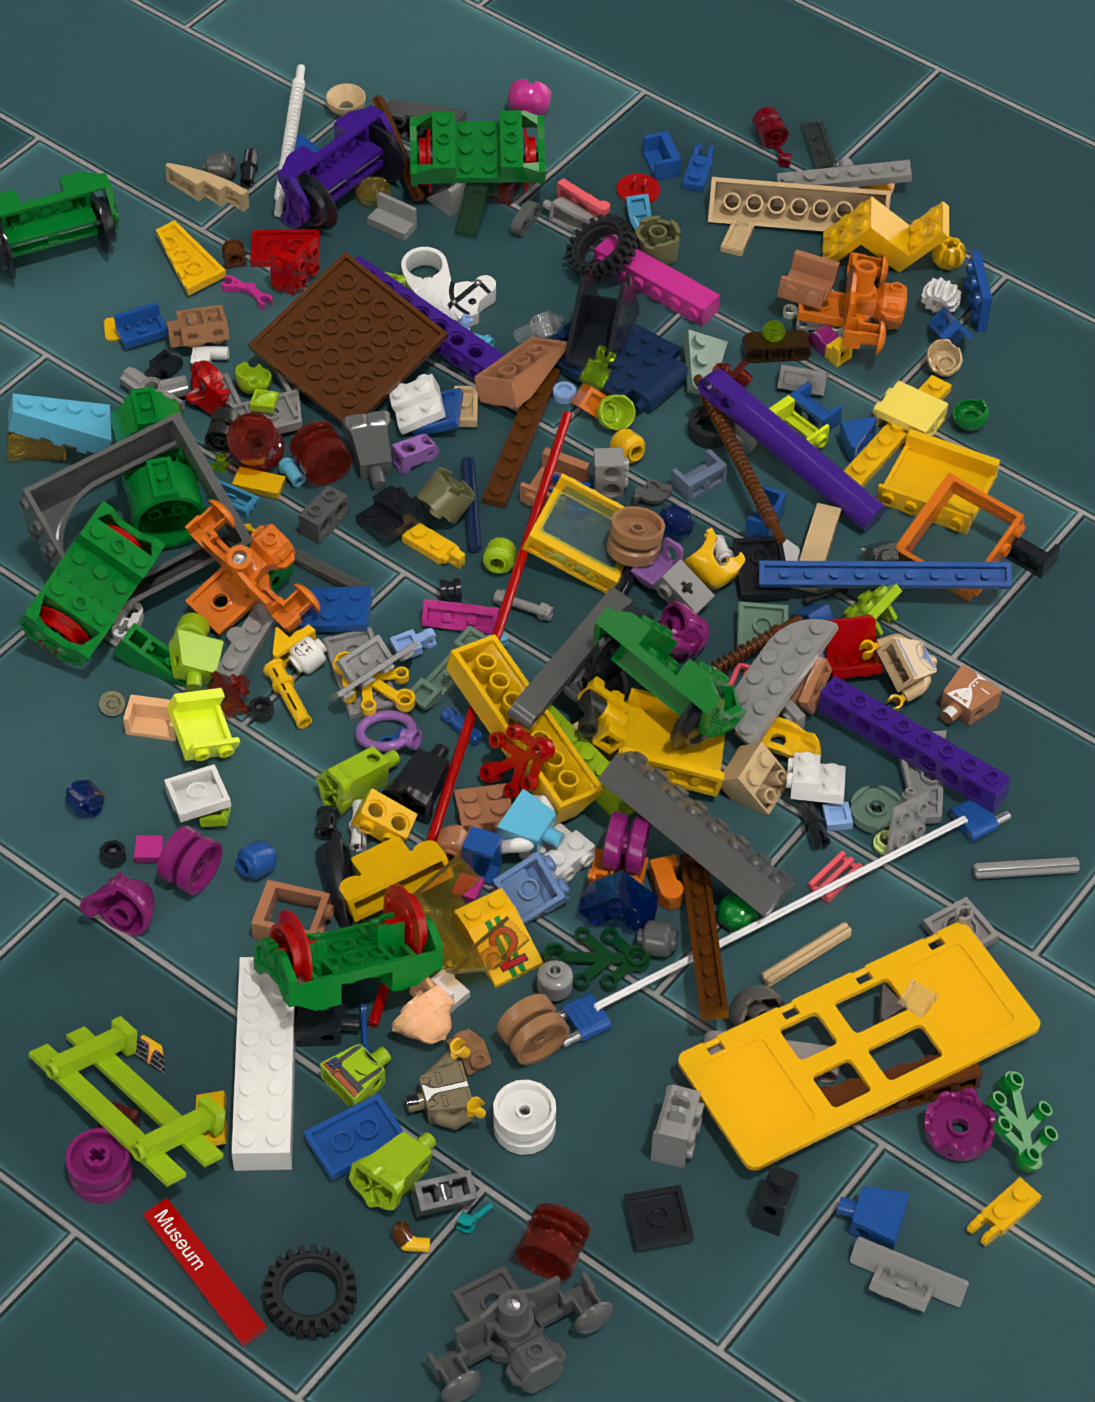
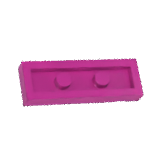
[422,599,499,634]

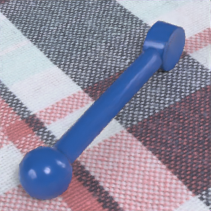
[360,1004,371,1053]

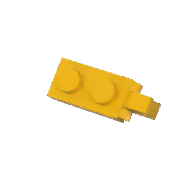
[402,523,466,569]

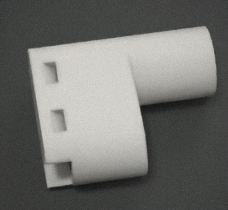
[191,346,229,366]

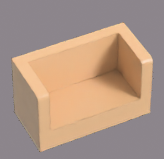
[123,695,177,741]

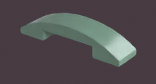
[410,625,488,710]

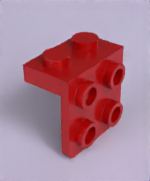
[269,236,320,296]
[825,615,882,680]

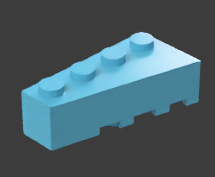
[8,394,111,454]

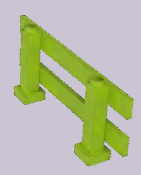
[29,1016,225,1187]

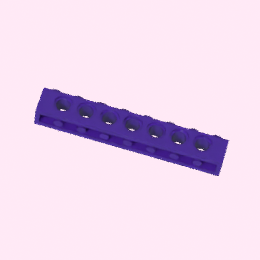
[355,255,504,379]
[819,676,1011,813]

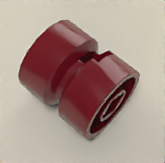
[752,107,789,148]

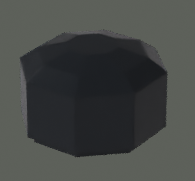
[248,696,275,723]
[99,840,126,868]

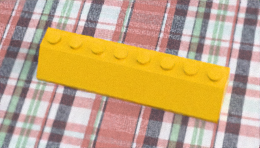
[446,634,605,824]

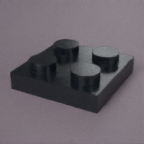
[624,1185,694,1252]

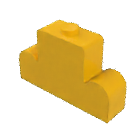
[339,836,453,922]

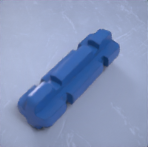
[441,707,484,745]

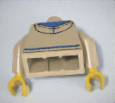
[859,633,937,711]

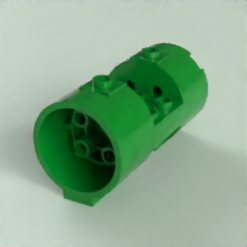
[110,386,206,548]

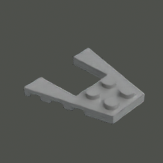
[221,369,302,440]

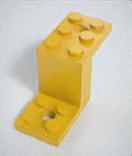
[822,197,949,273]

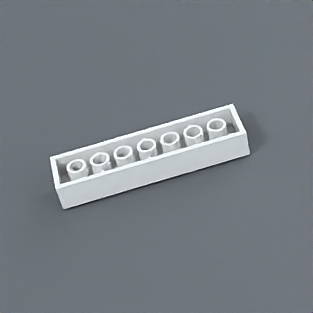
[232,957,296,1171]

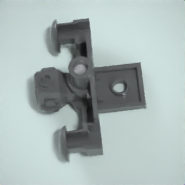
[427,1266,614,1402]

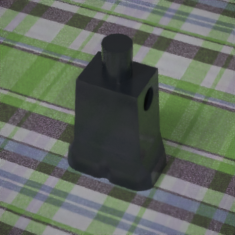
[382,743,449,824]

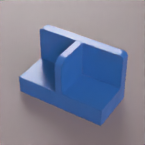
[927,306,974,345]

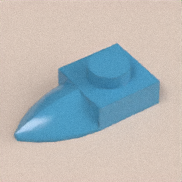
[626,194,651,229]

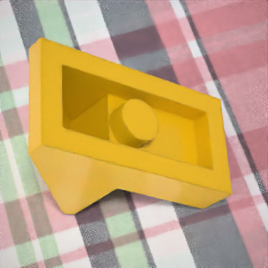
[273,624,316,670]

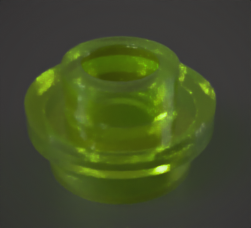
[762,320,786,342]

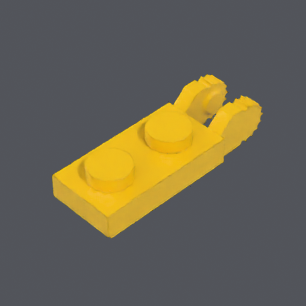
[967,1177,1042,1246]

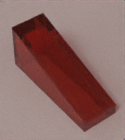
[497,182,521,206]

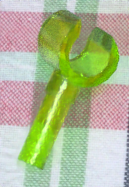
[210,453,229,473]

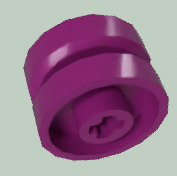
[603,811,651,876]
[156,826,223,896]
[65,1128,134,1204]

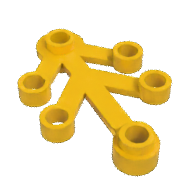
[333,651,415,716]

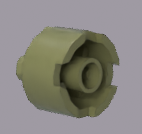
[635,215,681,265]
[417,467,475,524]

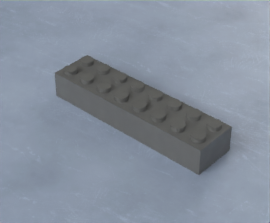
[598,751,797,916]

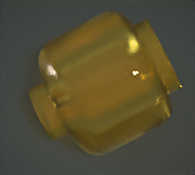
[356,177,391,206]

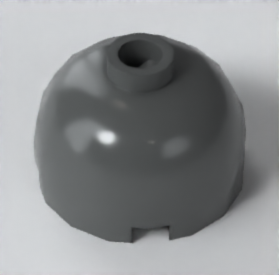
[730,984,787,1027]

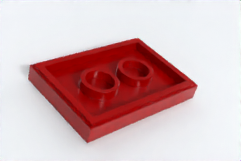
[251,229,320,267]

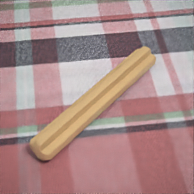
[761,922,852,987]

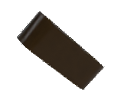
[742,330,812,363]

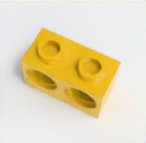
[351,788,418,843]

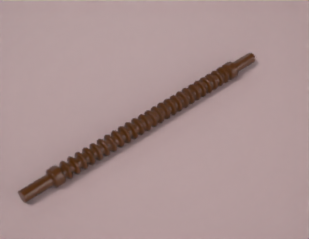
[693,374,786,544]
[711,614,803,672]

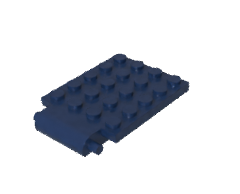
[550,321,688,412]

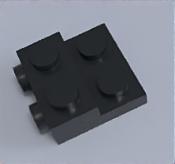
[355,485,425,543]

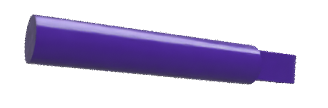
[698,369,886,532]

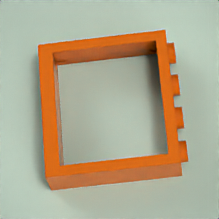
[893,473,1026,602]

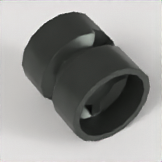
[205,407,243,453]

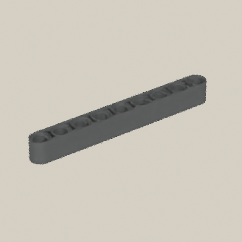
[507,587,634,730]

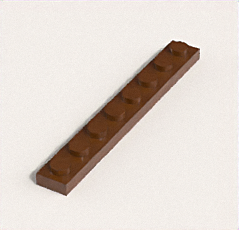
[482,368,560,509]
[680,854,729,1021]

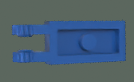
[682,142,715,192]

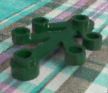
[544,927,651,993]

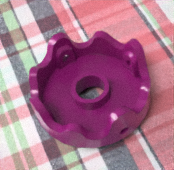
[923,1088,996,1161]

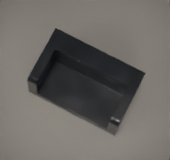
[1005,537,1060,578]

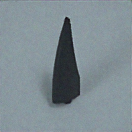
[315,831,353,928]

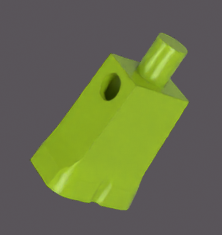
[315,746,400,817]
[349,1131,436,1210]

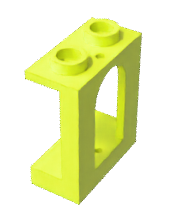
[769,395,829,449]

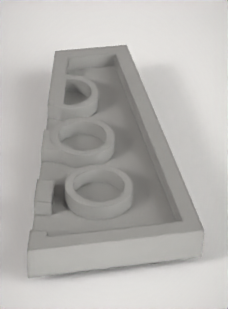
[899,730,946,824]

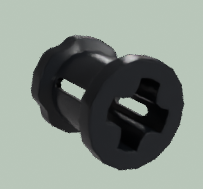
[314,805,340,841]

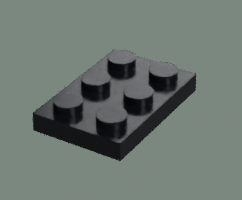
[732,536,791,601]

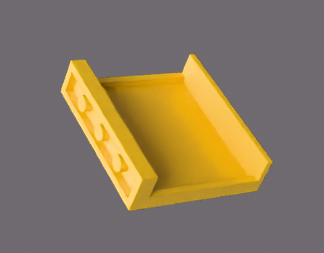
[876,429,1000,535]

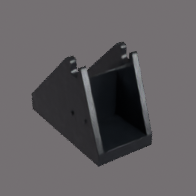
[565,267,640,372]

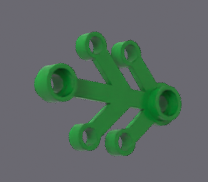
[987,1071,1058,1172]

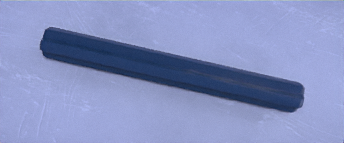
[462,456,482,553]

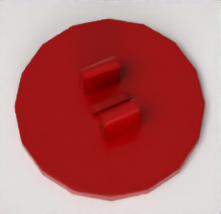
[617,173,660,203]

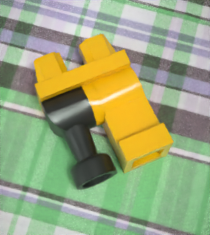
[577,677,631,755]

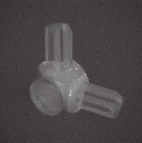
[513,310,563,342]

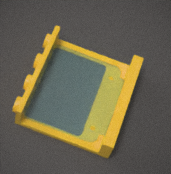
[522,473,625,594]

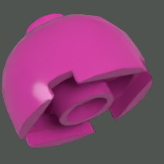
[508,79,551,115]

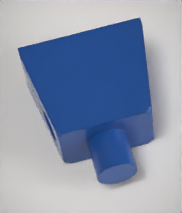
[836,1186,909,1250]

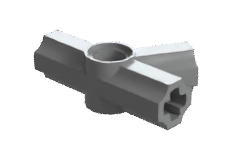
[120,367,189,410]

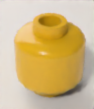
[610,428,645,464]

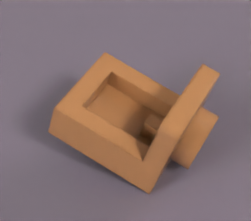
[445,1029,491,1075]

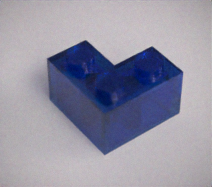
[578,870,659,932]

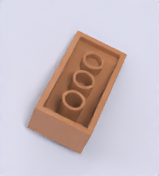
[474,337,568,409]

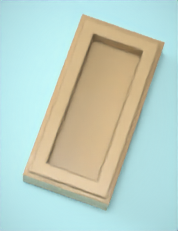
[720,218,755,257]

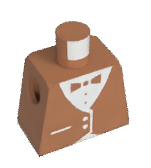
[940,665,1002,725]

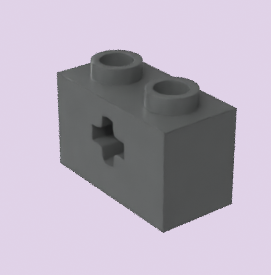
[409,1170,477,1217]

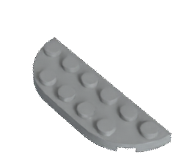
[734,619,839,744]

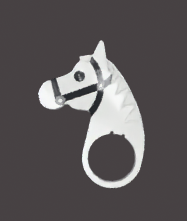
[401,247,496,331]

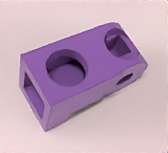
[391,434,440,475]

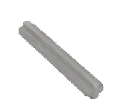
[973,857,1080,879]

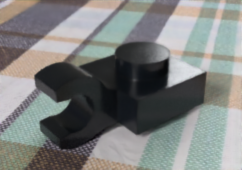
[144,349,183,380]

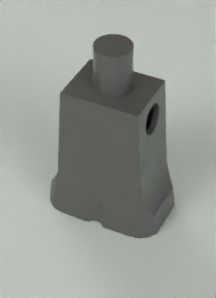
[342,411,392,489]

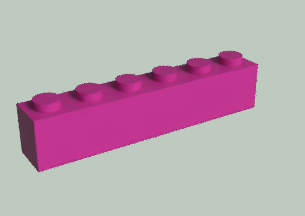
[594,234,720,326]

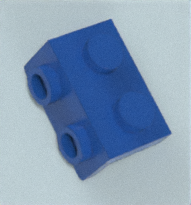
[114,302,168,350]

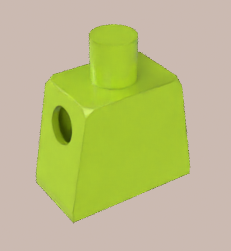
[169,629,224,692]

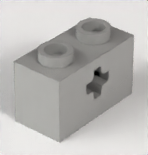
[652,559,715,613]

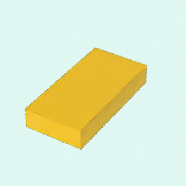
[232,467,286,499]

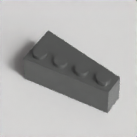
[387,99,467,151]

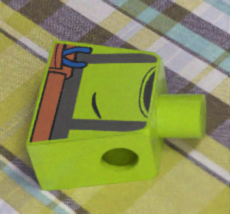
[320,1044,391,1108]

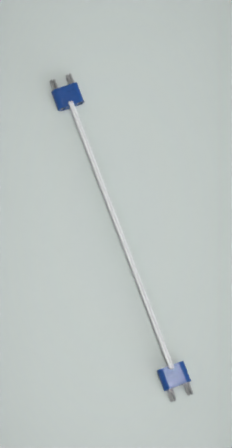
[557,799,1011,1047]

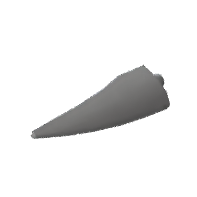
[542,197,618,241]

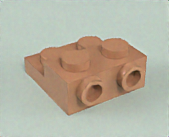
[454,783,512,834]

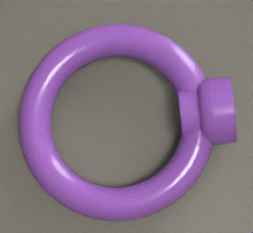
[355,710,423,752]

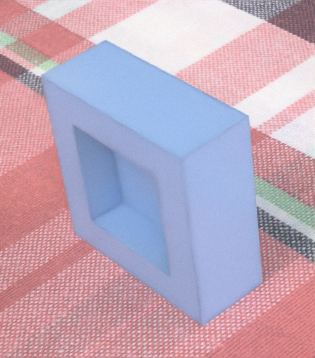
[821,802,853,832]

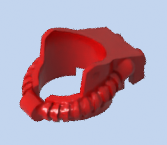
[185,360,231,415]

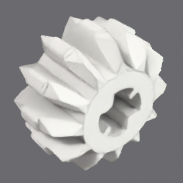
[921,277,961,313]

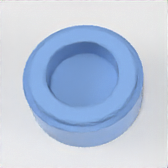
[553,381,576,404]

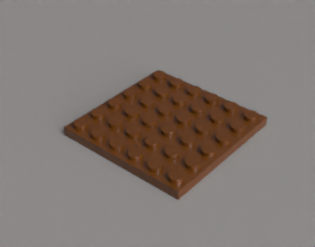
[248,251,448,425]

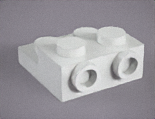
[389,374,446,435]
[786,752,846,804]
[164,764,231,822]
[519,823,595,882]

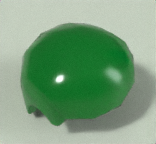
[953,399,989,431]
[716,893,760,933]

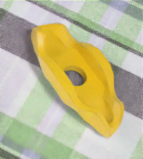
[735,717,821,758]

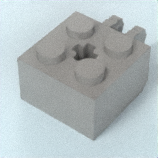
[651,1084,704,1169]

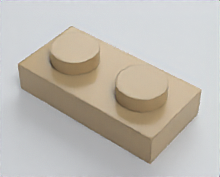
[454,386,478,427]

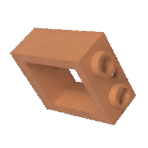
[251,880,334,940]

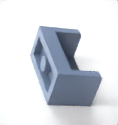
[670,449,727,503]

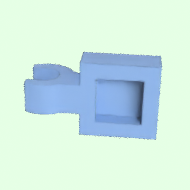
[390,628,437,662]

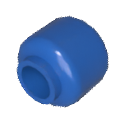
[236,840,277,880]

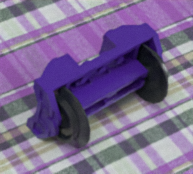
[277,105,405,230]

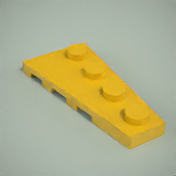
[156,220,226,296]

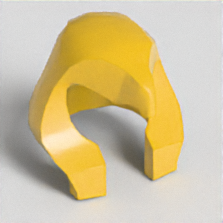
[683,528,745,590]

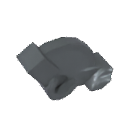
[632,479,673,505]

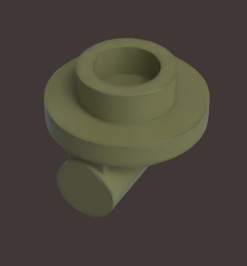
[99,690,126,716]

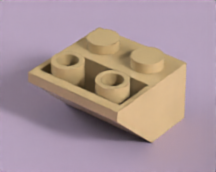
[721,741,787,816]

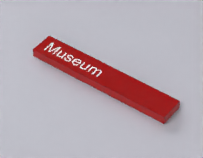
[143,1198,267,1347]

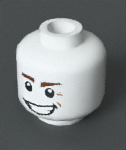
[288,636,327,674]

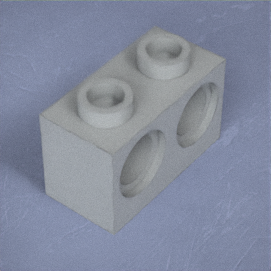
[593,447,629,499]

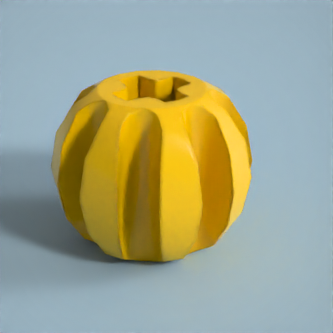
[932,236,966,271]

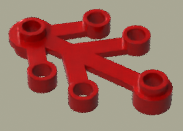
[479,724,555,799]

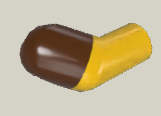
[391,1221,430,1253]

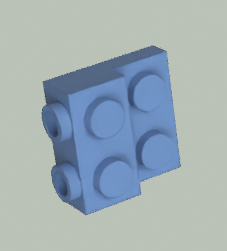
[493,851,571,925]

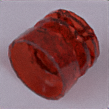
[227,412,285,472]
[289,421,352,486]
[515,1203,591,1281]

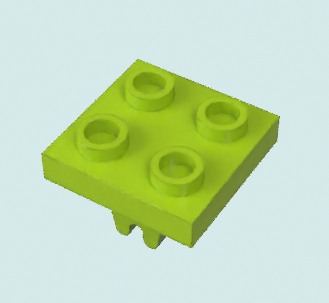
[842,583,902,637]

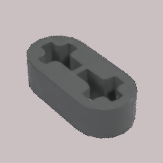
[510,200,541,236]

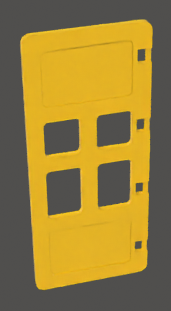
[678,922,1040,1171]

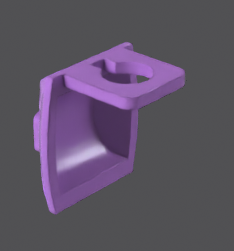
[631,537,684,589]

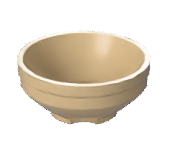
[326,83,366,116]

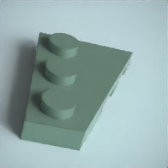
[684,329,728,395]

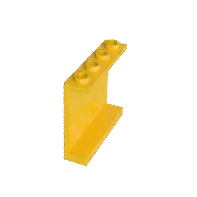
[618,688,725,797]

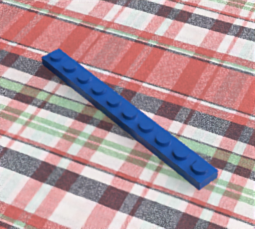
[759,561,1012,589]

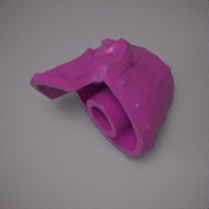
[660,601,709,661]
[79,872,155,936]

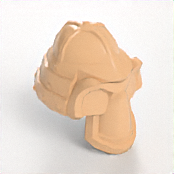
[392,976,455,1044]

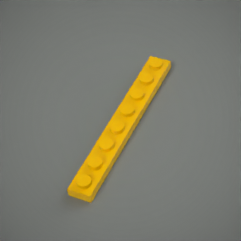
[844,375,952,487]

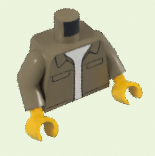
[405,1038,486,1130]

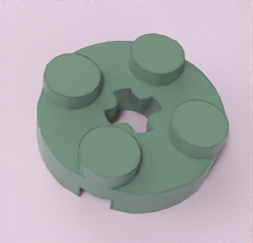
[850,785,902,836]

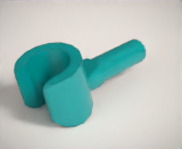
[456,1202,493,1234]

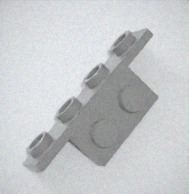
[329,634,419,701]
[850,1237,969,1312]

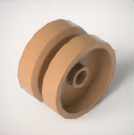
[606,506,665,567]
[497,994,570,1065]

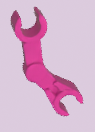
[221,275,273,311]

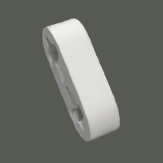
[111,602,144,644]

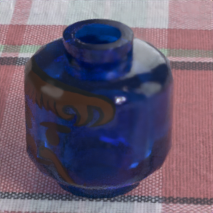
[65,780,105,819]

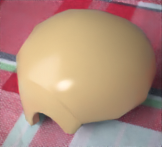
[927,339,963,377]

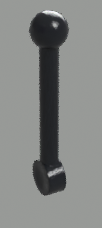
[803,588,849,605]

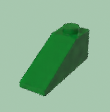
[112,623,186,687]

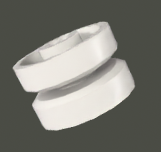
[493,1080,556,1155]

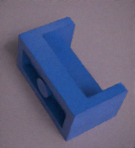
[642,131,681,181]
[789,382,842,431]
[744,486,787,538]
[462,826,502,886]

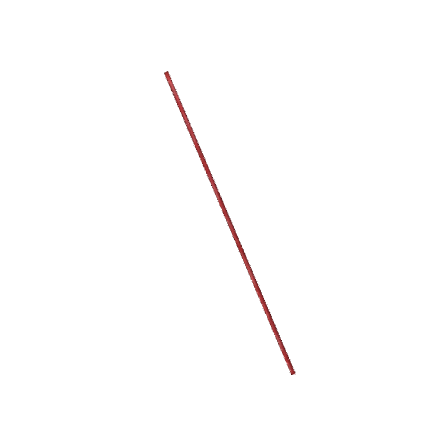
[367,411,572,1028]

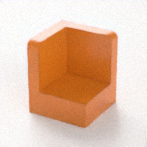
[571,383,606,419]

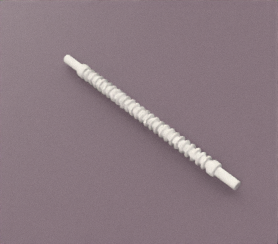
[274,64,305,217]

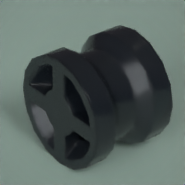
[439,578,462,603]

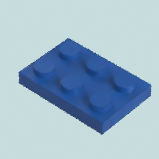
[963,250,992,332]
[293,586,374,633]
[303,1093,403,1181]

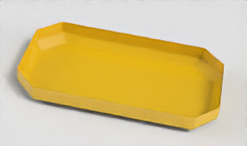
[103,317,120,342]

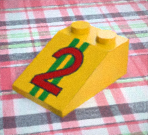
[454,888,543,988]

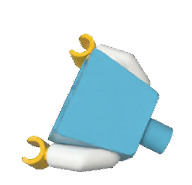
[497,789,565,854]

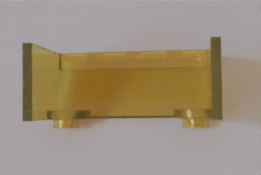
[413,854,529,974]

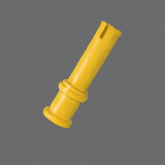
[263,659,312,729]

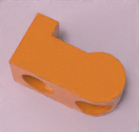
[649,854,684,910]

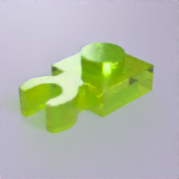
[579,346,616,391]

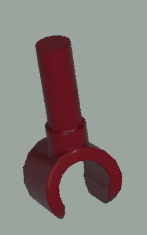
[775,144,791,166]

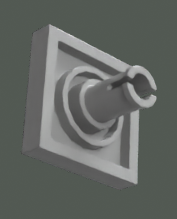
[922,897,1000,948]

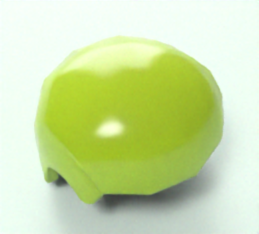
[235,362,272,394]
[597,395,636,430]

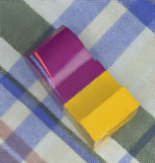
[809,325,853,367]

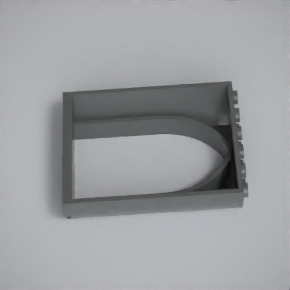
[19,412,252,610]

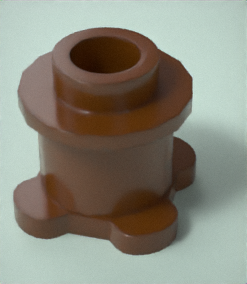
[221,239,247,269]

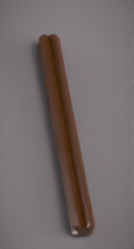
[372,95,425,203]

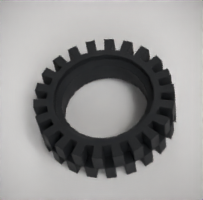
[565,214,638,284]
[263,1244,357,1341]

